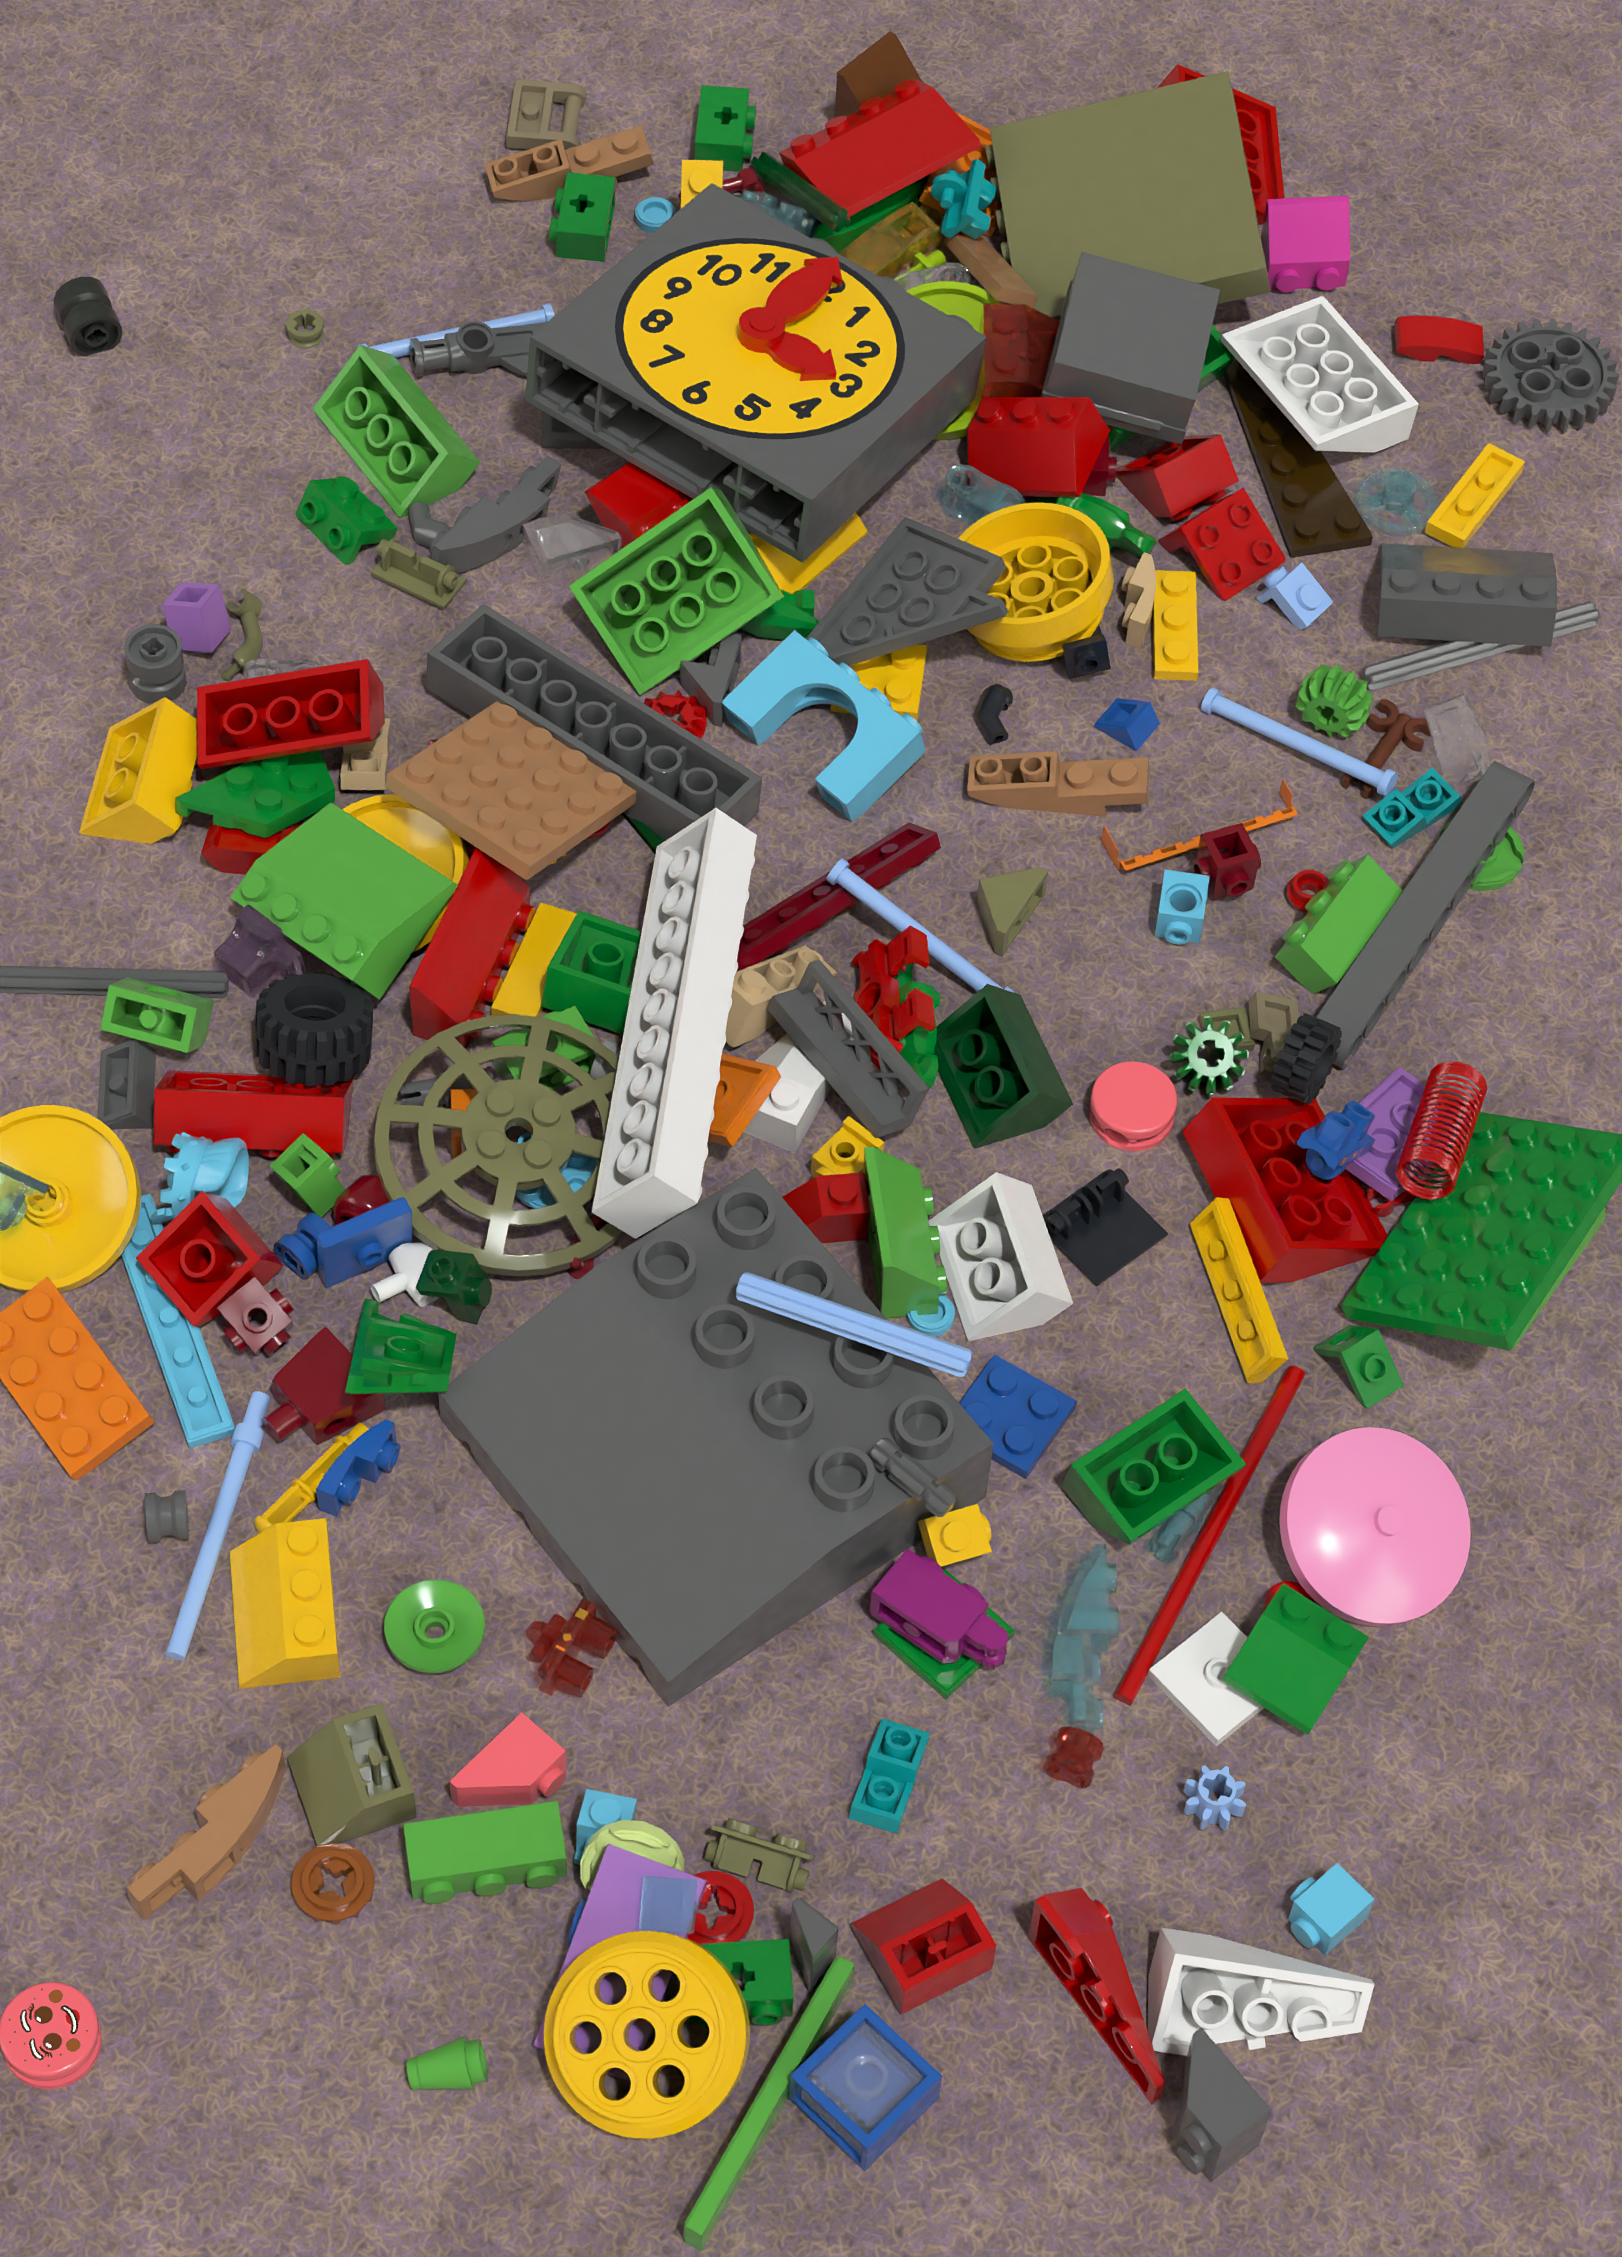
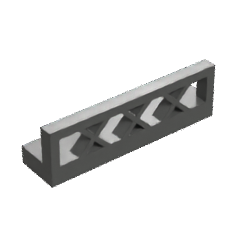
[767,959,929,1138]

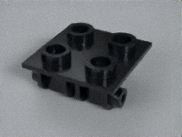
[1042,1168,1168,1286]

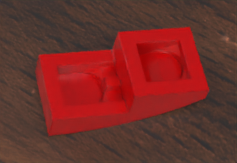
[1395,315,1484,364]

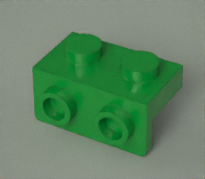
[296,476,398,565]

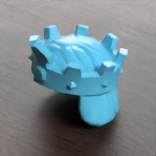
[151,1132,249,1223]

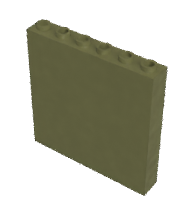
[985,71,1271,345]

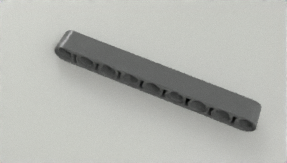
[1316,761,1535,1069]

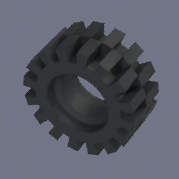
[1271,1013,1342,1104]

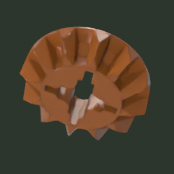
[291,1843,375,1925]

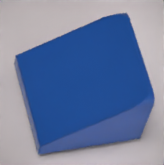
[1093,698,1160,751]

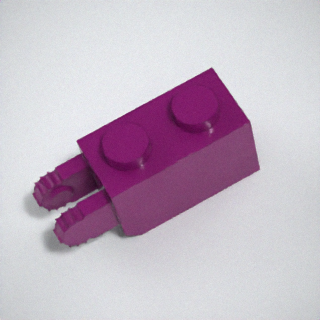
[869,1548,1009,1670]

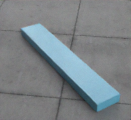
[121,1193,235,1449]

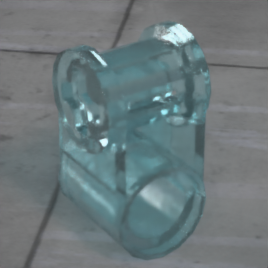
[940,465,1025,526]

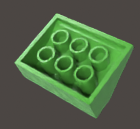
[569,487,784,695]
[230,803,458,1000]

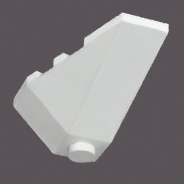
[744,1001,853,1153]
[1148,1927,1374,2056]

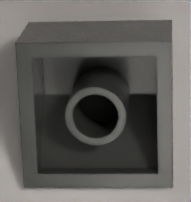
[1176,2027,1271,2183]

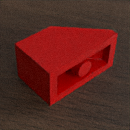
[782,1172,870,1243]

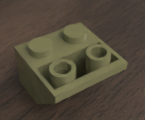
[287,1703,417,1846]

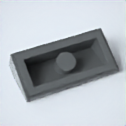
[97,1039,156,1129]
[789,1897,838,1995]

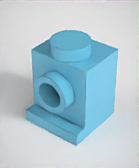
[574,1789,637,1865]

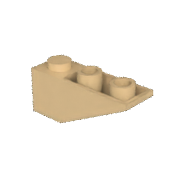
[725,945,838,1048]

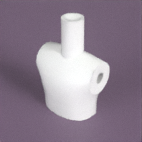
[371,1242,440,1307]

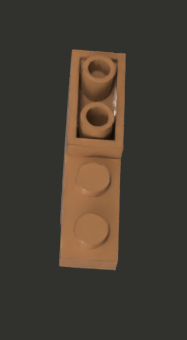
[485,125,654,201]
[967,751,1150,816]
[127,1744,286,1920]

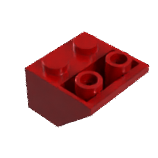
[851,1878,997,2014]

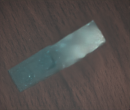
[1049,1544,1119,1746]

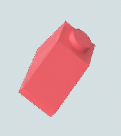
[449,1712,567,1807]

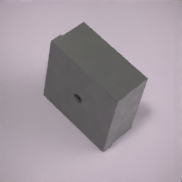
[1041,252,1220,445]

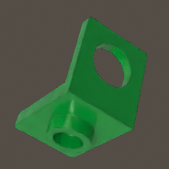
[1313,1325,1403,1408]

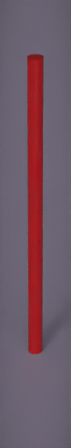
[1114,1365,1305,1706]

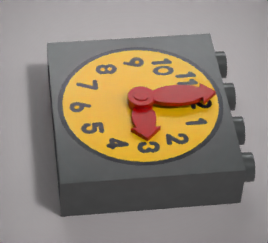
[525,183,987,563]

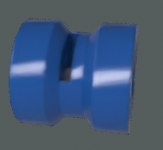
[274,1213,331,1279]

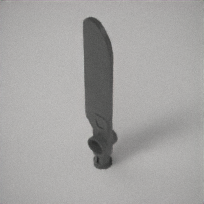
[410,321,547,376]

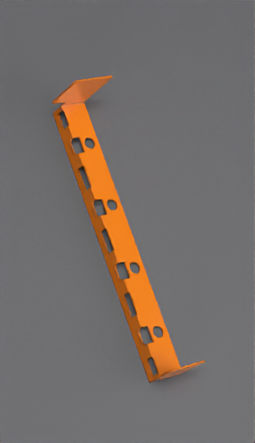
[1101,779,1298,871]

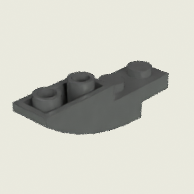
[429,455,561,573]

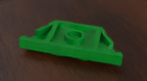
[175,750,335,838]
[345,1298,457,1394]

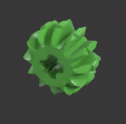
[1296,664,1374,738]

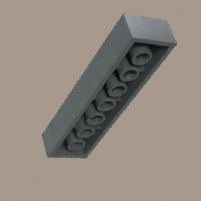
[427,604,762,840]

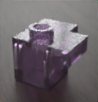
[213,904,306,998]

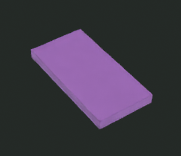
[533,1844,708,2083]

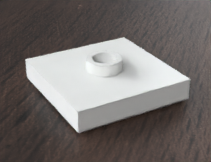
[1148,1612,1264,1747]

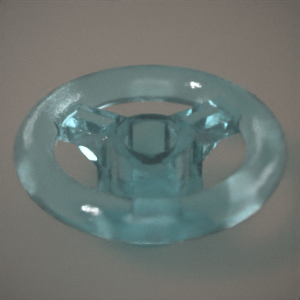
[1355,468,1439,536]

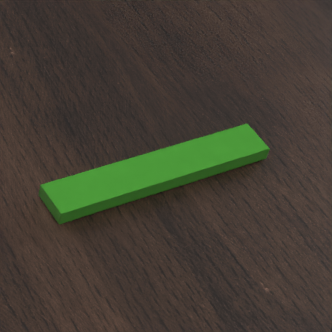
[684,1956,855,2251]

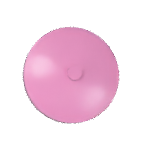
[1279,1427,1471,1627]

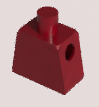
[262,1327,386,1445]

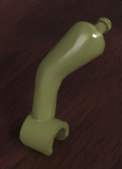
[221,589,263,681]

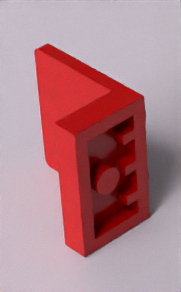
[1158,487,1286,601]

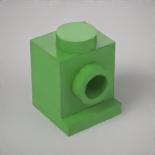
[269,1133,345,1218]

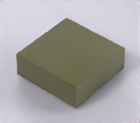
[1199,1007,1255,1056]

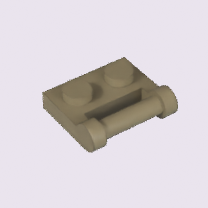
[506,79,587,149]

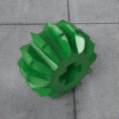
[1169,1016,1249,1096]

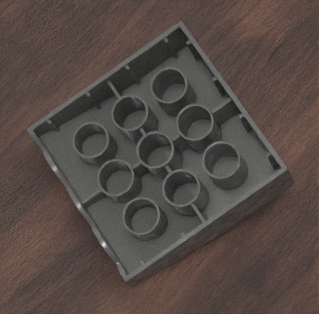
[438,1168,994,1707]

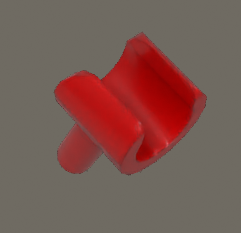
[1367,1187,1416,1217]

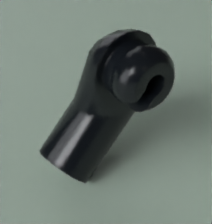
[974,684,1013,745]

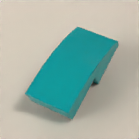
[1363,767,1463,848]
[849,1718,930,1834]

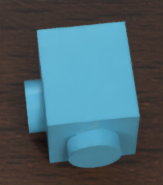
[1288,1863,1374,1956]

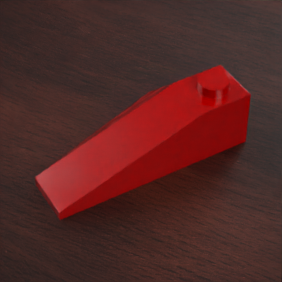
[1028,1888,1165,2105]

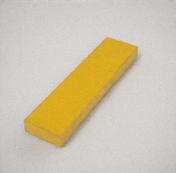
[1189,1197,1288,1384]

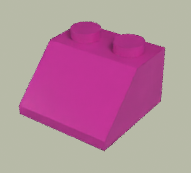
[1261,196,1350,292]

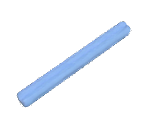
[736,1272,972,1377]

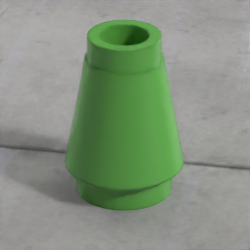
[406,2036,488,2090]

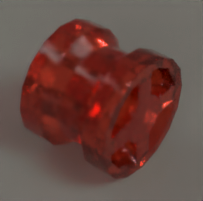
[1043,1727,1105,1789]

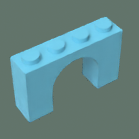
[722,630,926,822]

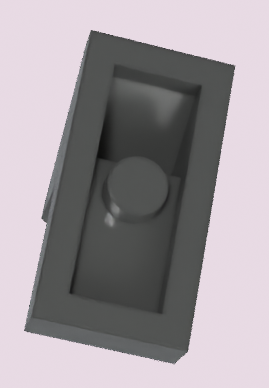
[680,633,742,727]

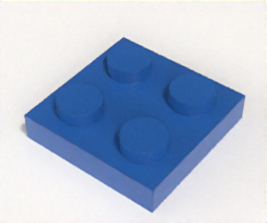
[959,1354,1077,1479]

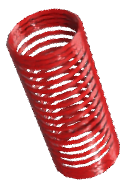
[1395,1061,1488,1199]

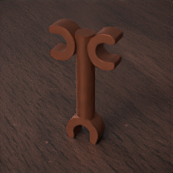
[1342,699,1435,799]

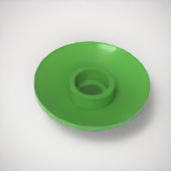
[384,1580,485,1673]

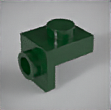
[416,1250,492,1325]

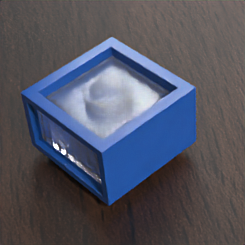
[789,2004,942,2171]

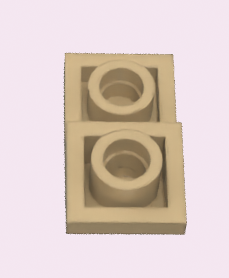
[1121,552,1156,649]
[340,718,390,790]

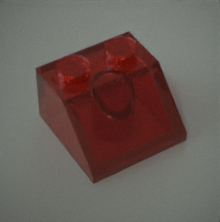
[980,304,1059,399]

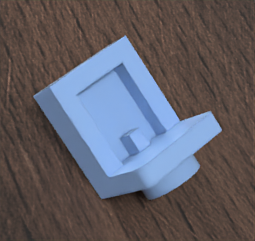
[1255,562,1333,630]

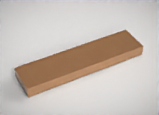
[944,232,1038,310]

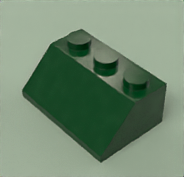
[934,984,1073,1148]

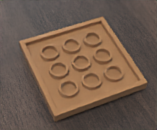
[385,701,637,880]

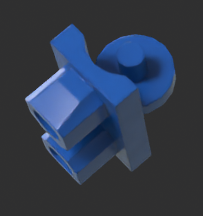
[1296,1101,1376,1179]

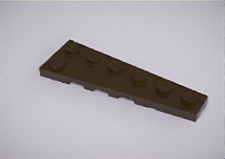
[1223,360,1373,558]

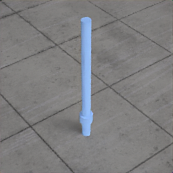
[165,1391,271,1661]

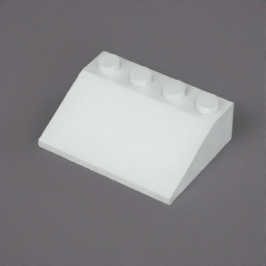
[1220,296,1419,453]

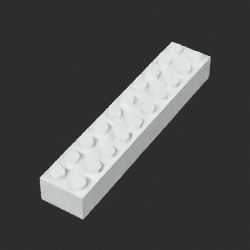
[592,808,757,1239]

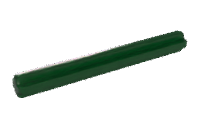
[751,152,851,232]

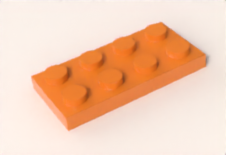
[0,1277,155,1481]

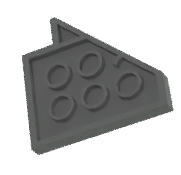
[806,517,1009,666]

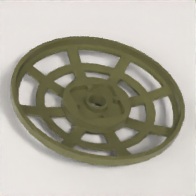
[374,1014,625,1276]

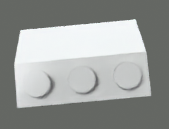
[928,1172,1073,1341]

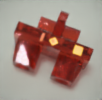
[526,1598,616,1698]

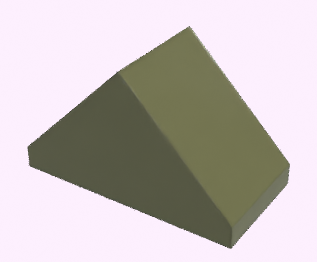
[977,867,1048,957]

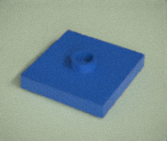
[317,1197,412,1289]

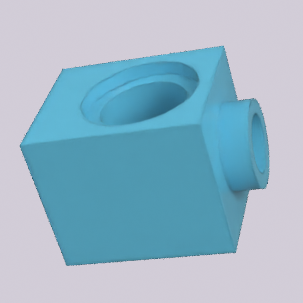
[1155,869,1209,945]

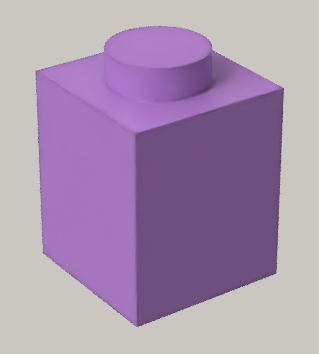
[162,582,231,654]

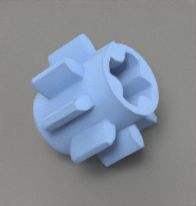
[1183,1765,1246,1831]

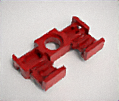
[852,925,935,1069]

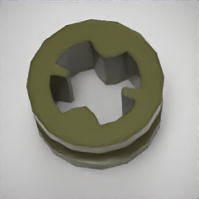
[286,309,325,349]

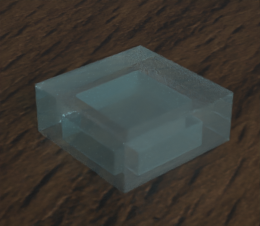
[639,1876,698,1934]

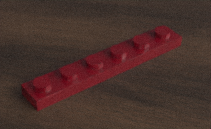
[737,822,941,971]

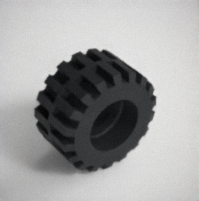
[255,972,374,1086]

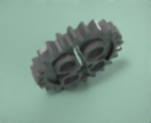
[1482,319,1619,432]

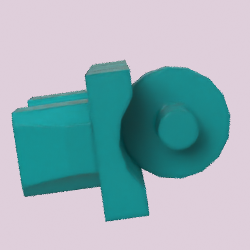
[931,158,996,239]

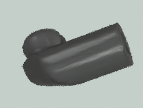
[408,502,452,548]

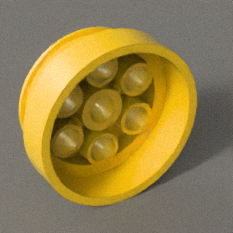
[958,503,1114,662]
[544,1931,750,2139]

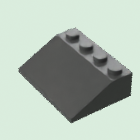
[1377,543,1557,647]

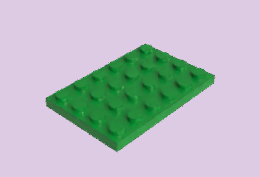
[1341,1112,1622,1351]

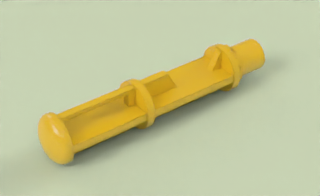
[254,1423,369,1533]

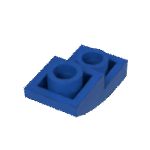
[316,1419,401,1517]

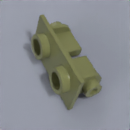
[371,539,467,610]
[705,1818,816,1892]

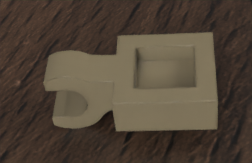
[1248,991,1299,1075]

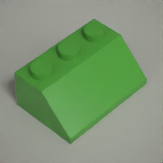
[863,1147,947,1319]

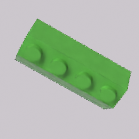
[313,345,480,518]

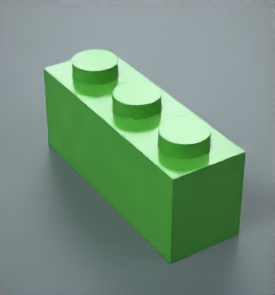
[1275,854,1403,994]
[403,1801,567,1904]

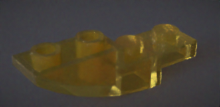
[839,202,945,279]

